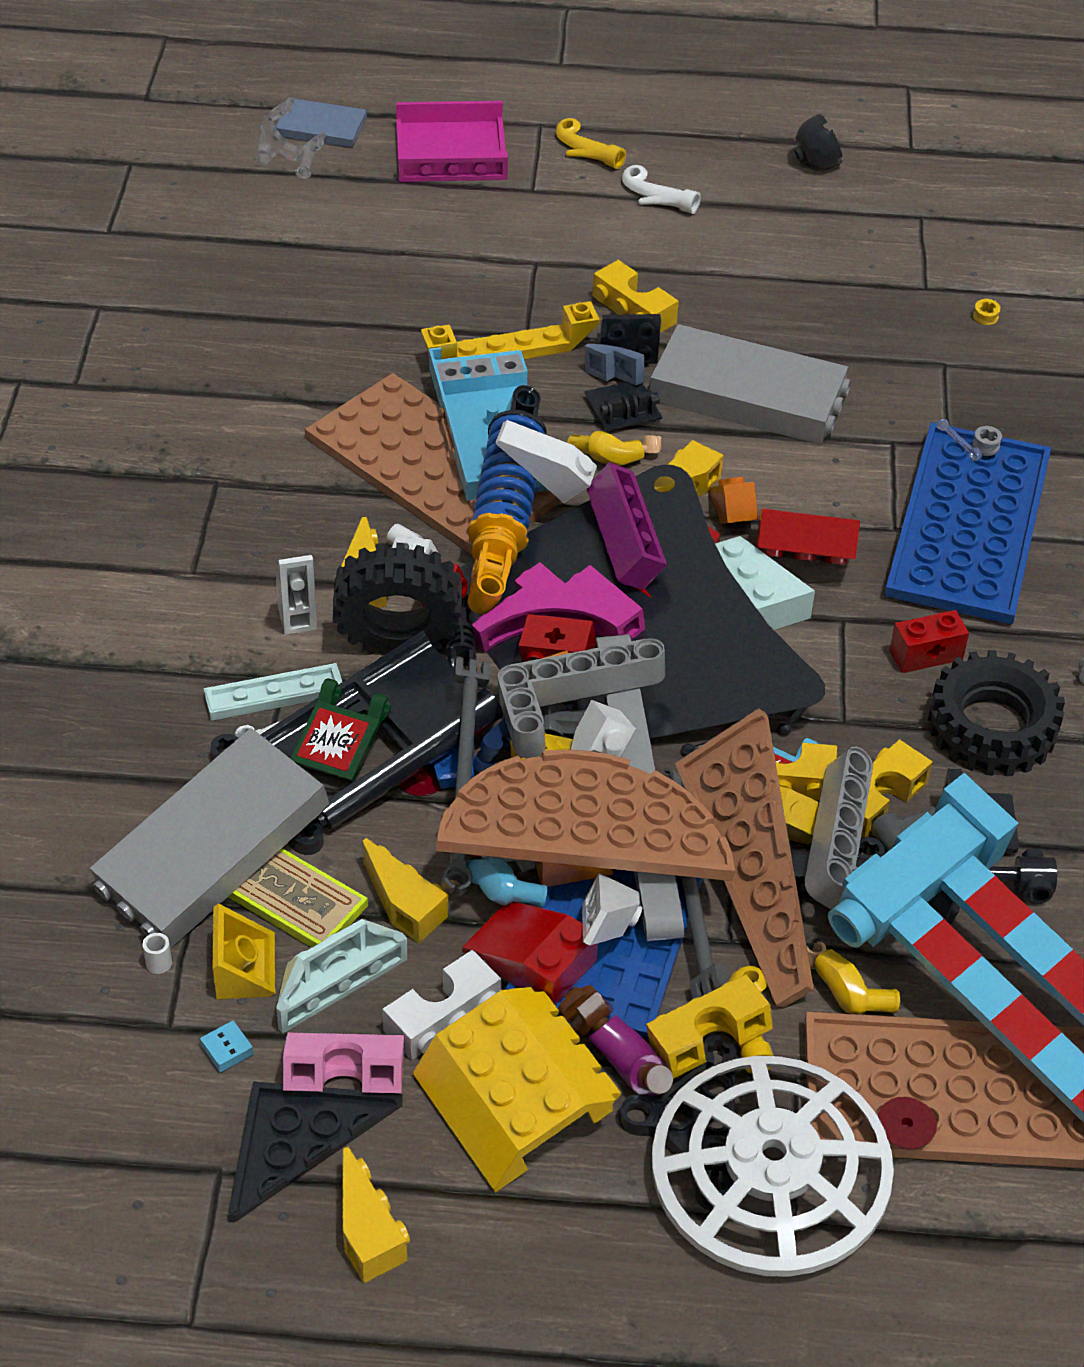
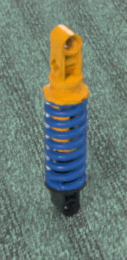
[467,385,547,615]

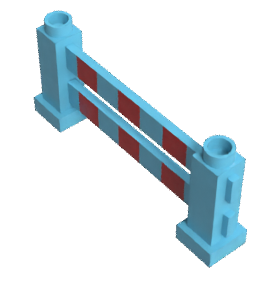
[828,773,1084,1122]

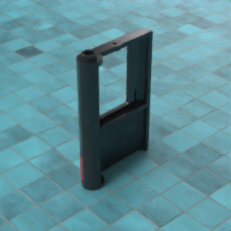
[260,631,503,830]

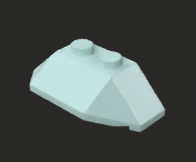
[276,919,407,1034]

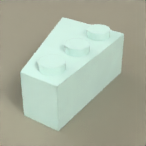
[715,536,815,630]

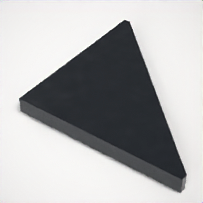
[228,1081,403,1223]

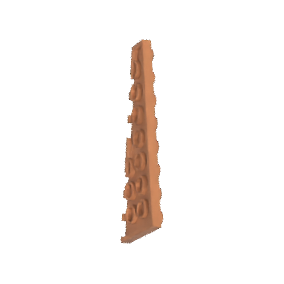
[675,708,814,1008]

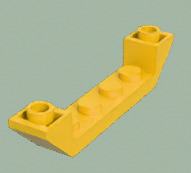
[421,301,600,359]

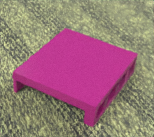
[396,101,508,182]

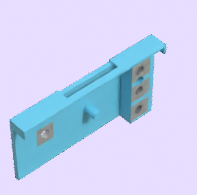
[429,347,548,501]

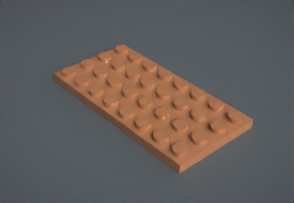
[305,373,562,555]
[804,1012,1084,1168]

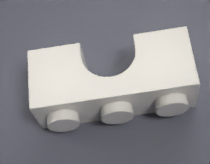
[382,950,501,1061]

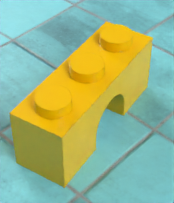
[592,260,679,333]
[861,739,933,838]
[776,743,837,800]
[646,975,773,1079]

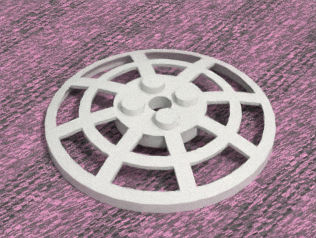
[652,1056,894,1277]

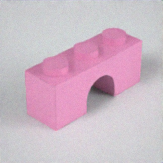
[283,1033,404,1093]

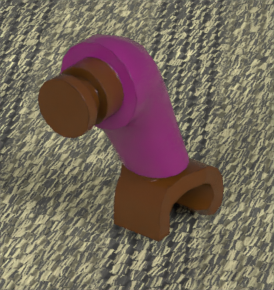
[558,985,673,1096]

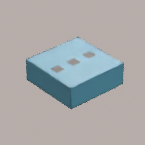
[200,1020,254,1073]

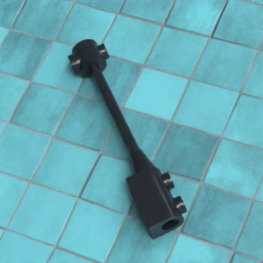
[789,842,1057,904]

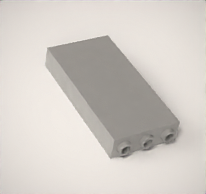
[650,324,851,445]
[90,728,330,949]

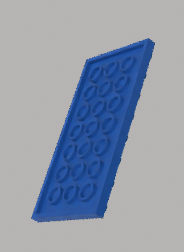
[884,422,1051,625]

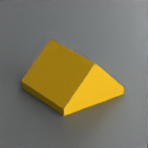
[213,903,275,1000]

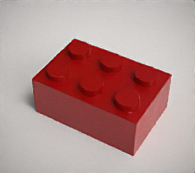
[755,509,860,565]

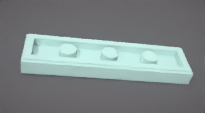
[203,663,342,721]

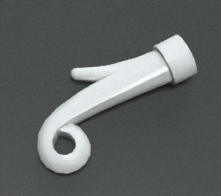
[622,165,701,214]

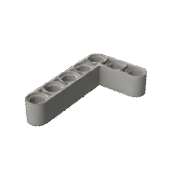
[498,638,665,759]
[805,747,873,909]

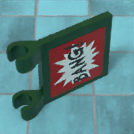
[290,678,391,783]

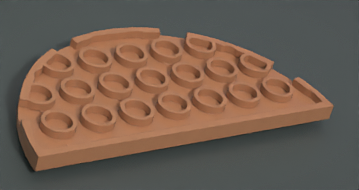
[436,750,735,881]

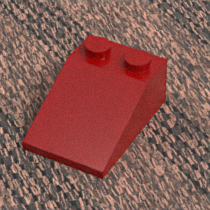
[462,901,598,1005]

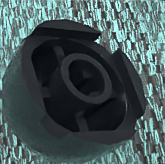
[793,114,843,170]

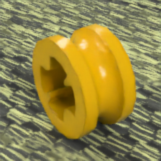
[973,299,1001,325]

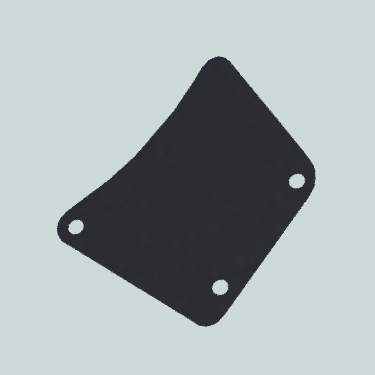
[460,464,825,739]

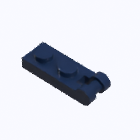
[472,718,511,772]

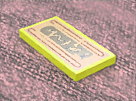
[228,848,368,948]

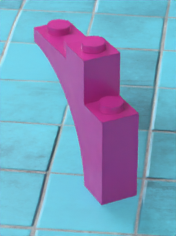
[472,562,645,652]

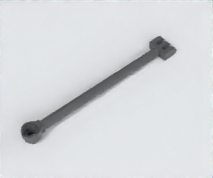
[441,657,490,896]
[660,768,729,999]

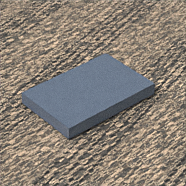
[275,98,367,148]

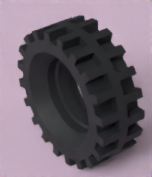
[332,542,462,655]
[928,650,1065,776]

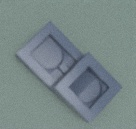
[584,343,645,386]

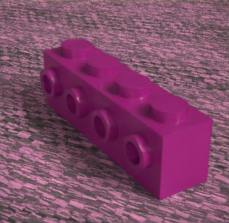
[586,462,667,590]

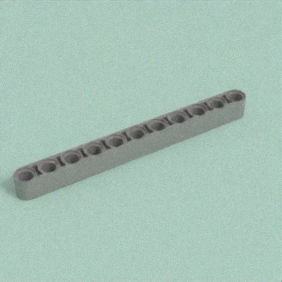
[596,634,684,942]

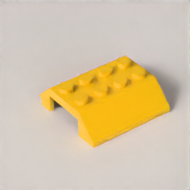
[413,987,621,1193]

